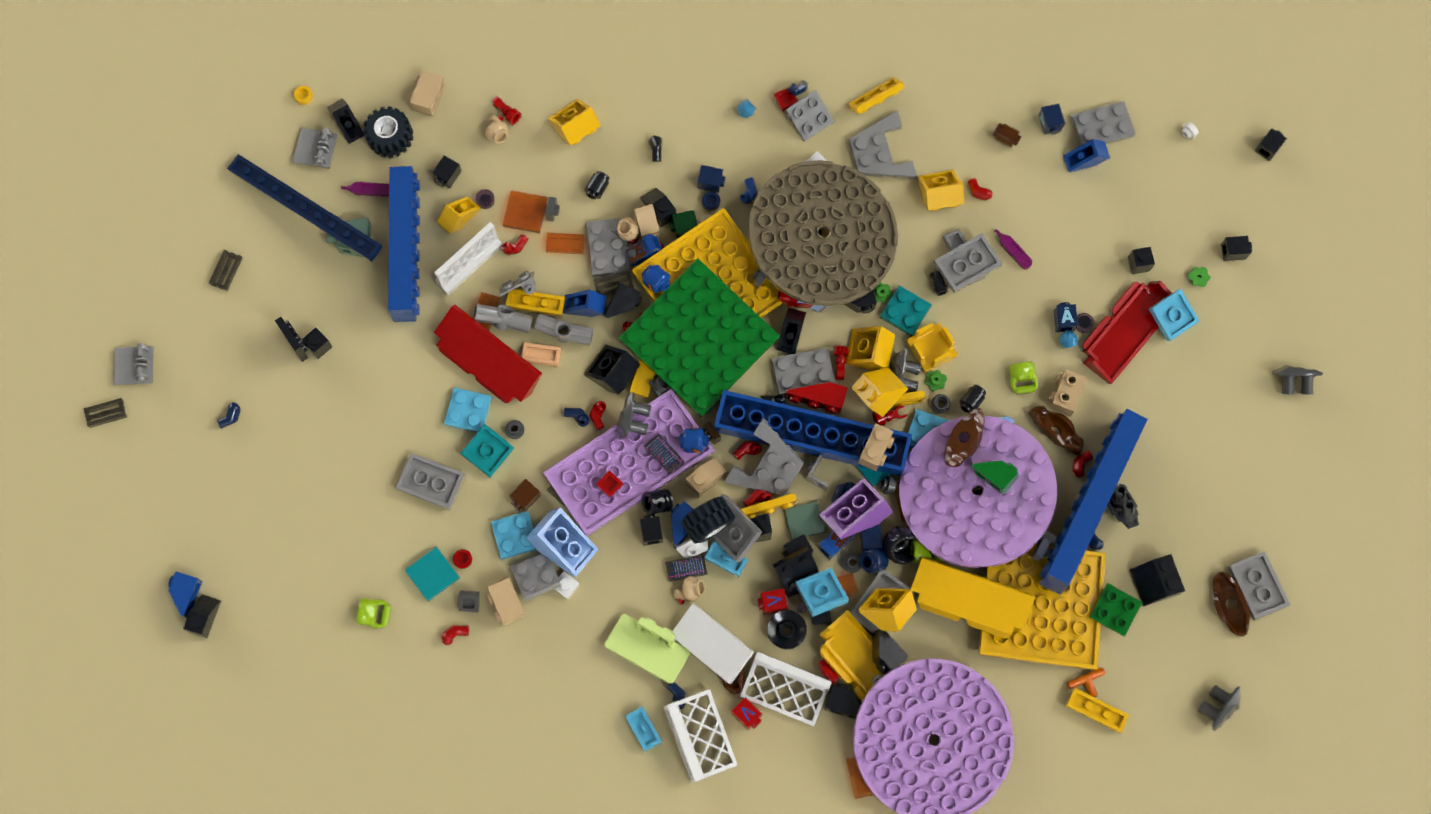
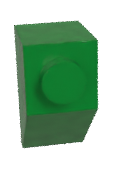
[972,460,1018,495]

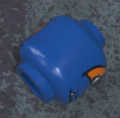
[642,265,670,293]
[680,428,709,453]

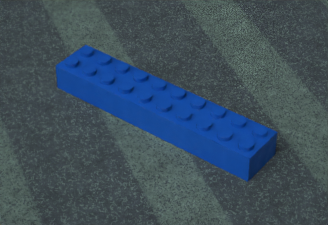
[714,390,912,476]
[1039,409,1148,595]

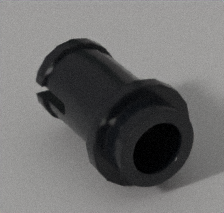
[929,270,948,296]

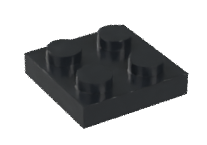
[274,317,308,362]
[772,546,819,598]

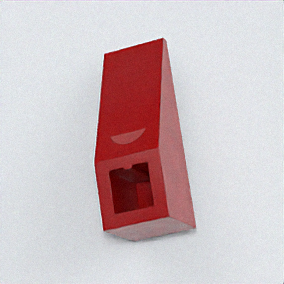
[786,382,848,414]

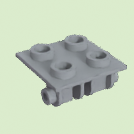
[786,90,834,141]
[293,128,338,168]
[500,271,536,297]
[114,343,154,385]

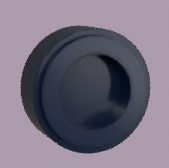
[702,192,720,211]

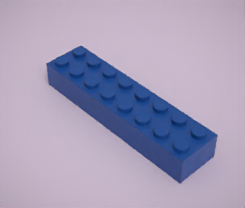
[388,166,420,322]

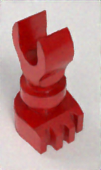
[492,96,522,126]
[834,345,849,380]
[872,405,907,426]

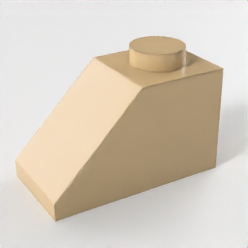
[634,204,660,241]
[686,458,727,498]

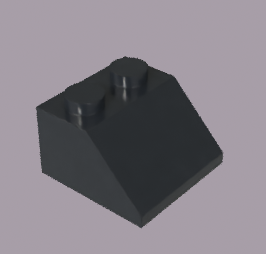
[584,345,641,395]
[1130,554,1185,607]

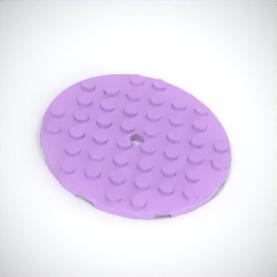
[899,416,1057,568]
[853,659,1014,814]

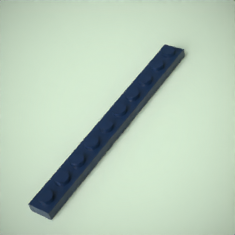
[227,154,383,262]

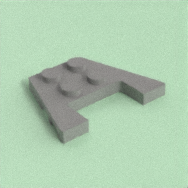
[849,111,917,179]
[724,418,804,496]

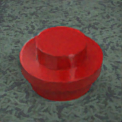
[453,549,473,569]

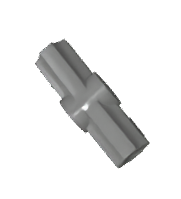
[473,304,533,333]
[534,313,593,345]

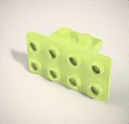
[605,614,690,684]

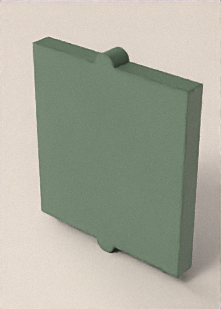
[785,501,825,540]

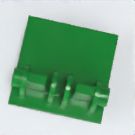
[1089,583,1143,637]

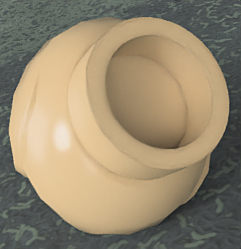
[485,115,508,144]
[617,217,639,244]
[673,576,705,604]

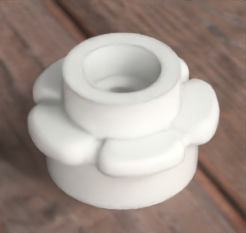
[1181,122,1199,139]

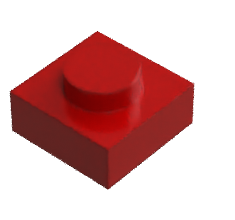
[774,87,798,112]
[596,470,624,498]

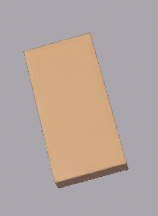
[521,342,562,367]

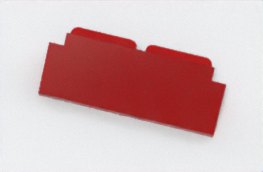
[1082,281,1172,384]
[434,304,542,403]

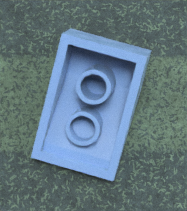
[526,508,599,577]

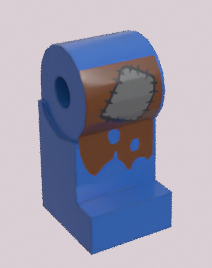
[625,234,663,266]
[818,532,856,561]

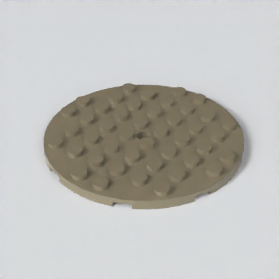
[748,160,898,306]

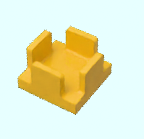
[906,323,958,373]

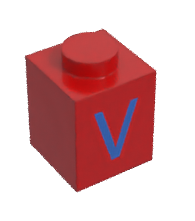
[757,588,788,615]
[731,697,762,730]

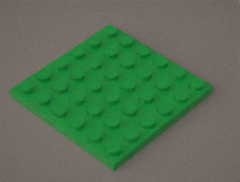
[619,258,780,418]

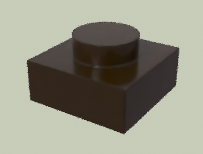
[703,421,721,445]

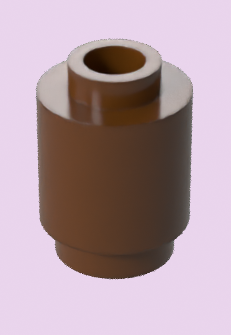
[993,123,1022,148]

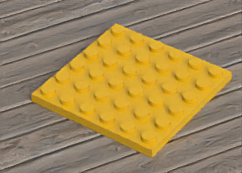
[632,208,784,318]
[979,544,1106,670]

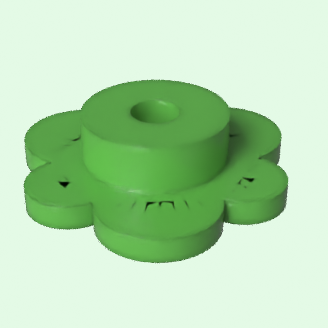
[1188,267,1210,287]
[874,282,893,303]
[925,370,947,391]

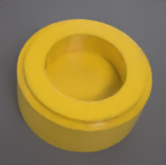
[293,86,313,105]

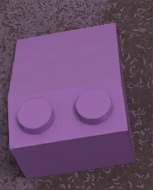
[819,478,893,539]

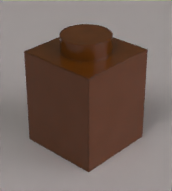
[510,479,541,512]

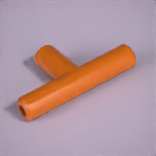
[1067,667,1105,697]

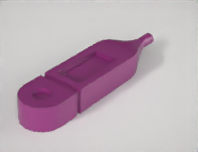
[341,182,389,197]
[995,229,1032,270]

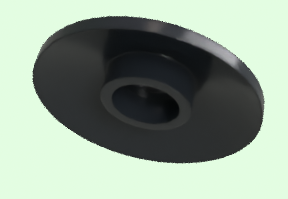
[767,610,807,650]

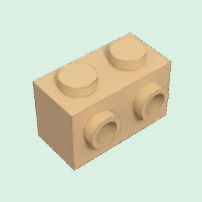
[409,70,446,116]
[1048,369,1087,416]
[858,423,895,471]
[486,578,526,626]

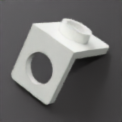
[676,540,708,559]

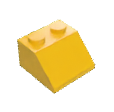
[548,99,601,145]
[918,169,964,211]
[846,326,895,371]
[851,367,908,417]
[859,588,917,632]

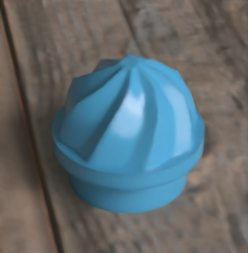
[737,99,756,118]
[1059,330,1078,349]

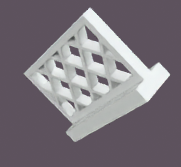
[434,222,503,295]
[740,652,831,726]
[663,689,738,783]

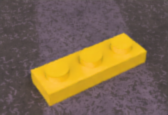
[848,77,904,114]
[506,289,565,317]
[741,493,797,519]
[1066,688,1129,733]

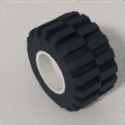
[363,106,413,158]
[681,496,735,544]

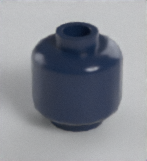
[860,548,889,574]

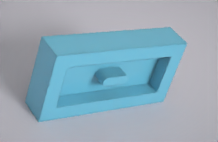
[704,541,748,578]
[625,706,662,752]

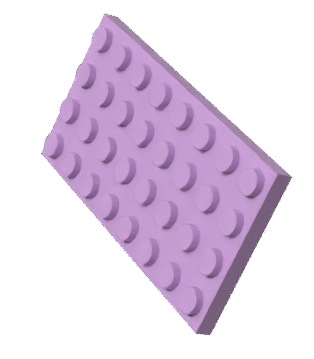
[543,389,715,536]

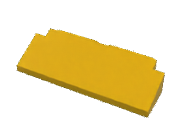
[911,557,1036,638]
[819,610,885,702]

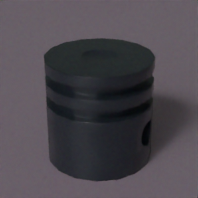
[642,489,673,515]

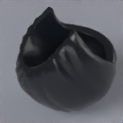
[883,526,916,565]

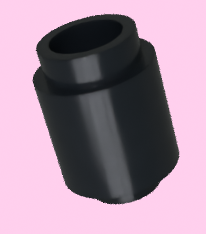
[584,171,610,200]
[959,384,986,413]

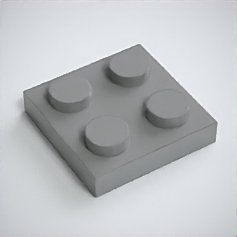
[510,553,561,602]

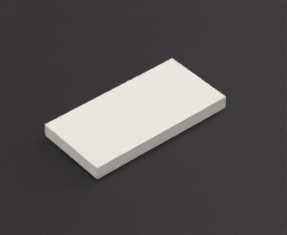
[673,603,754,684]

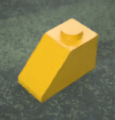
[437,196,481,234]

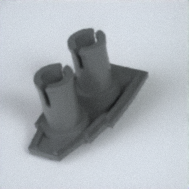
[890,348,921,392]
[1272,365,1323,395]
[616,392,651,440]
[1108,484,1139,529]
[1198,685,1240,731]

